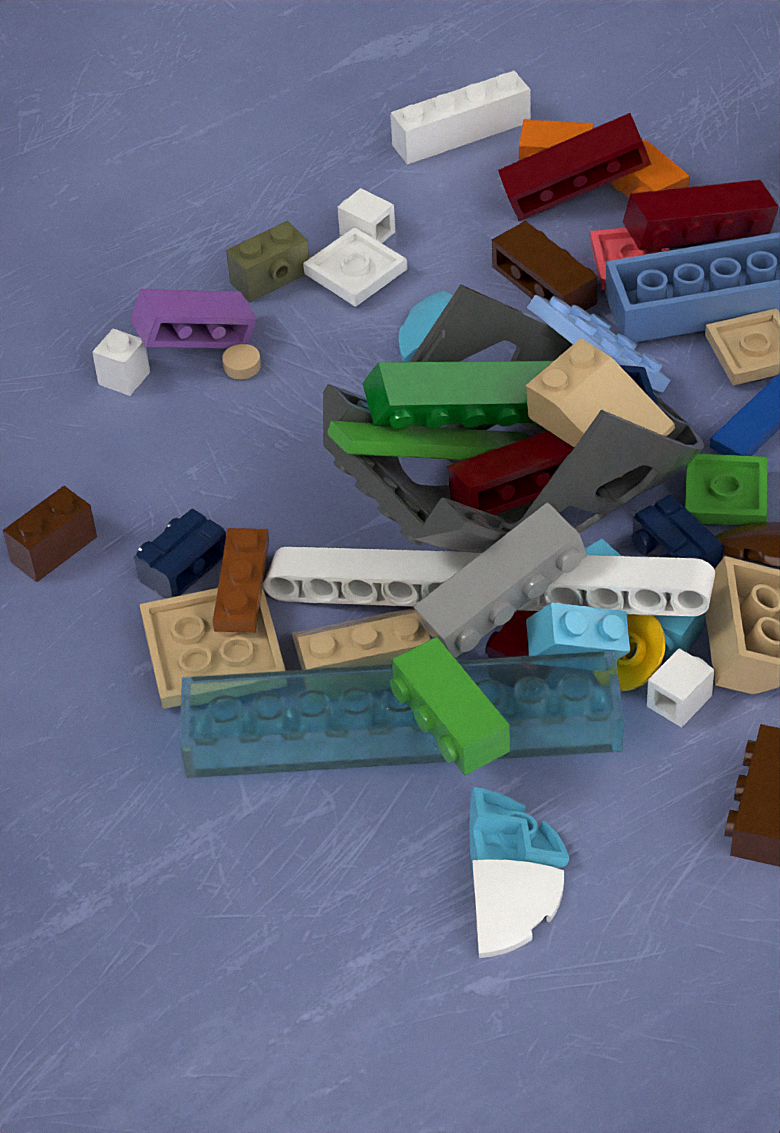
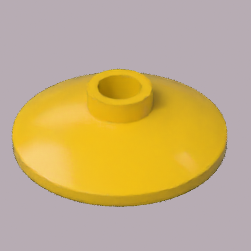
[592,614,666,691]

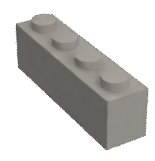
[413,502,587,659]

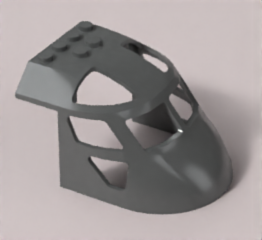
[323,284,704,553]

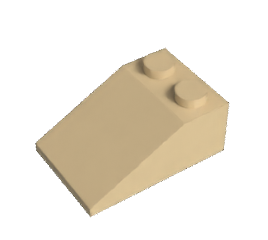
[526,338,675,478]

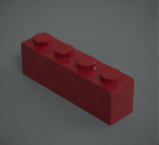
[498,113,652,221]
[623,179,779,250]
[447,431,574,515]

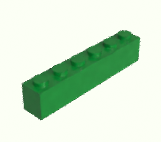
[362,361,553,429]

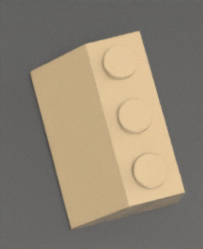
[705,556,780,695]
[292,608,431,701]

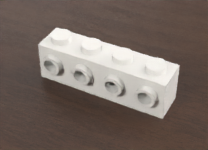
[390,71,531,165]

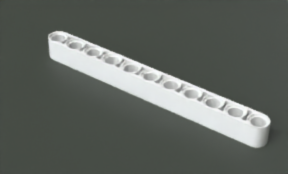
[263,547,715,616]

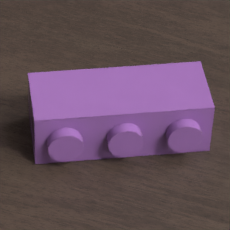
[130,289,257,348]

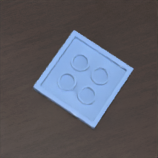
[527,295,671,393]

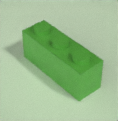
[390,637,510,776]

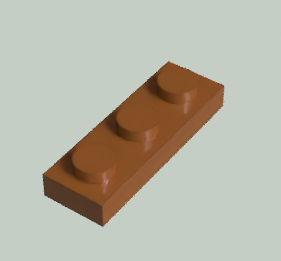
[213,528,269,633]

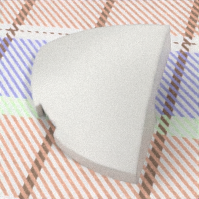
[472,860,564,958]

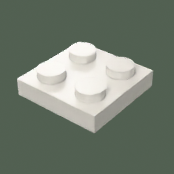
[303,227,407,307]

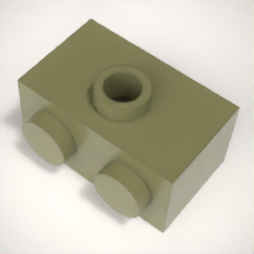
[226,221,309,302]

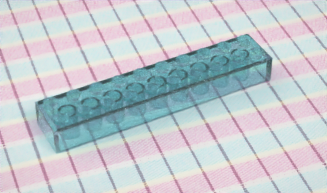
[180,651,624,778]

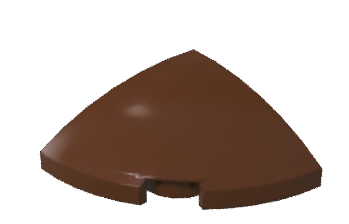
[715,522,780,566]

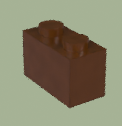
[3,486,97,582]

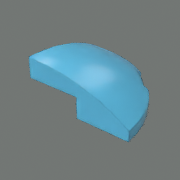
[398,290,453,362]
[469,787,569,872]

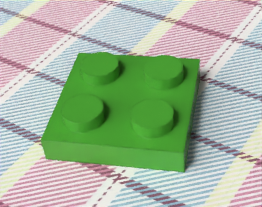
[685,454,767,526]

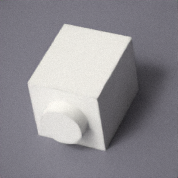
[338,188,395,243]
[92,328,150,396]
[647,648,714,728]

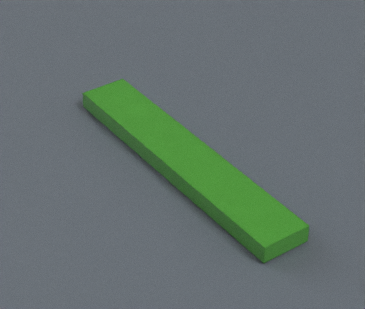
[327,420,530,460]

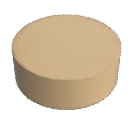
[222,344,261,380]

